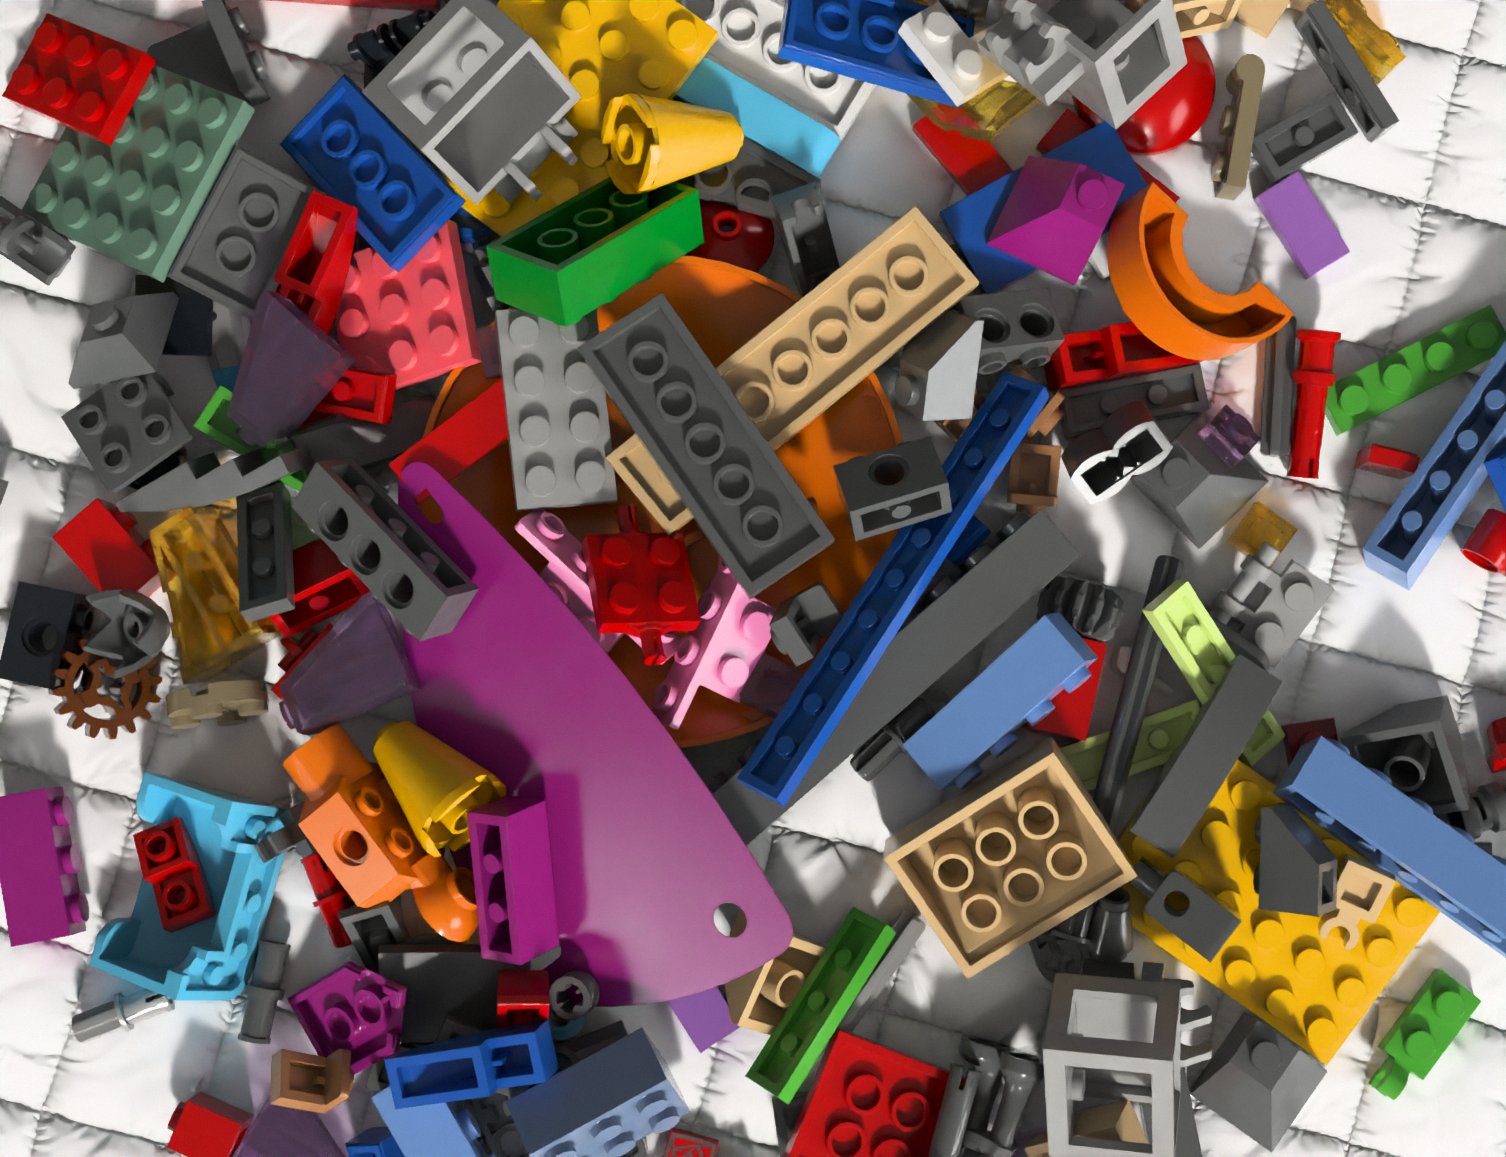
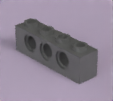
[291,456,479,642]

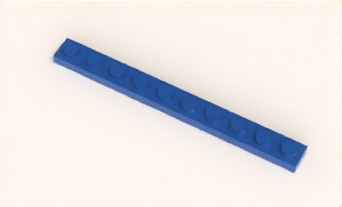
[737,371,1050,807]

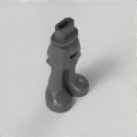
[958,1035,1044,1157]

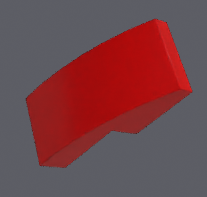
[133,816,217,933]

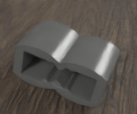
[1061,400,1173,504]

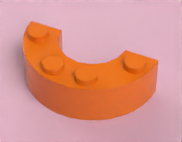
[1107,182,1294,361]

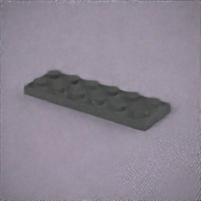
[578,293,835,600]

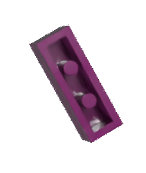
[0,787,89,947]
[467,795,559,965]

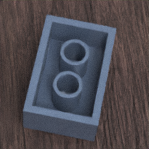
[506,1027,690,1157]

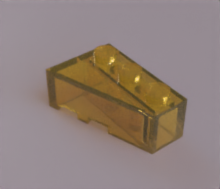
[149,505,282,685]

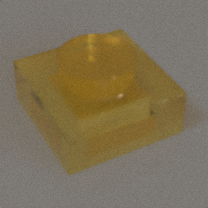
[1226,501,1298,568]

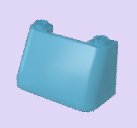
[89,772,286,1000]

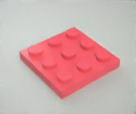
[335,220,482,392]

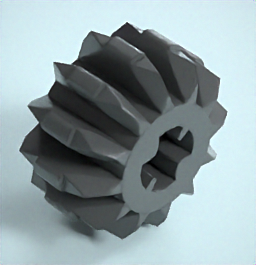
[1036,576,1124,643]

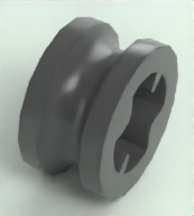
[549,970,600,1020]

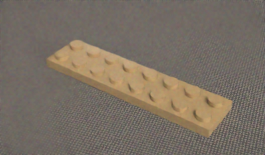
[605,206,979,536]

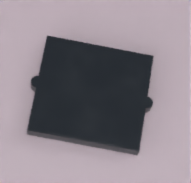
[135,275,217,356]

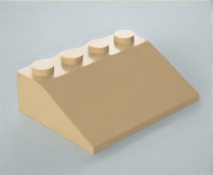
[883,736,1138,979]

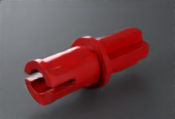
[300,853,352,948]

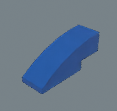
[384,1019,559,1109]

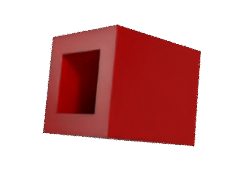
[167,1092,254,1157]

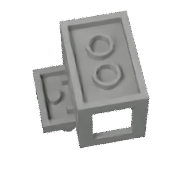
[362,0,582,205]
[978,0,1188,129]
[1043,962,1212,1157]

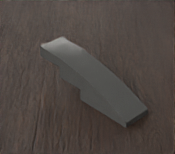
[115,445,315,512]
[1129,654,1282,858]

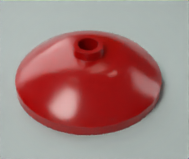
[1072,36,1216,156]

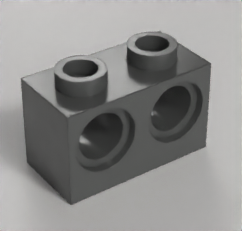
[951,287,1065,375]

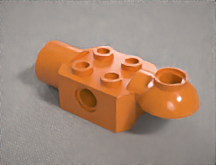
[282,723,478,942]

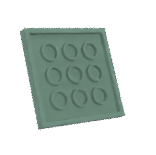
[22,65,256,283]

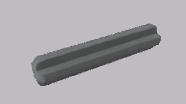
[1259,316,1297,457]

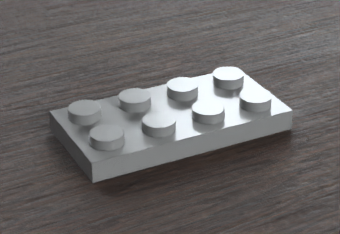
[495,309,618,512]

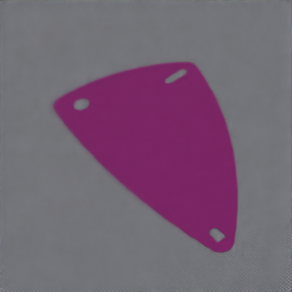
[398,462,793,1007]

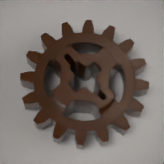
[48,637,162,739]

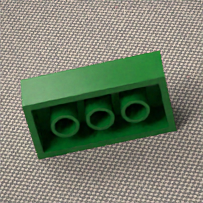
[486,177,704,327]

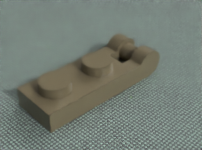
[1211,54,1265,201]

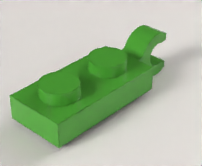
[1368,968,1482,1101]

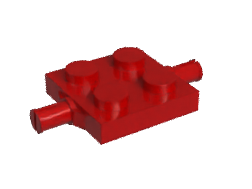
[581,504,701,666]

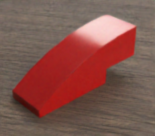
[262,190,358,356]
[1044,322,1202,391]

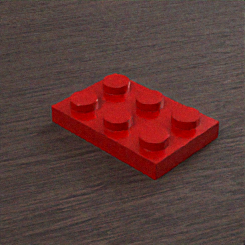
[2,13,157,146]

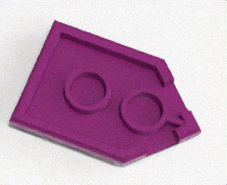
[287,961,406,1074]

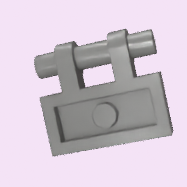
[1209,541,1334,668]

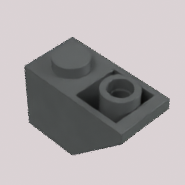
[1253,803,1338,917]

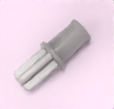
[71,988,175,1043]

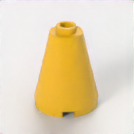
[601,92,744,194]
[373,720,506,857]

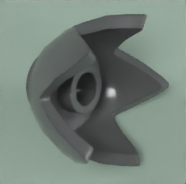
[83,589,170,679]

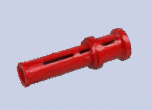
[1286,329,1341,479]

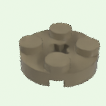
[165,680,269,729]

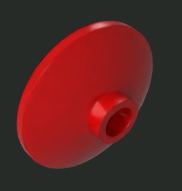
[685,199,775,272]

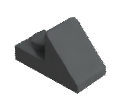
[339,895,411,974]

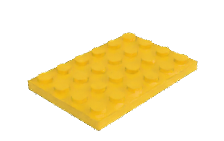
[402,0,719,237]
[1117,760,1440,1065]

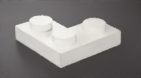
[898,2,1009,107]

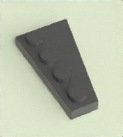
[672,97,821,220]

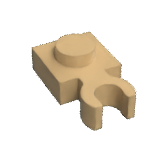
[1318,853,1397,951]

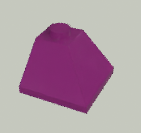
[986,155,1125,285]

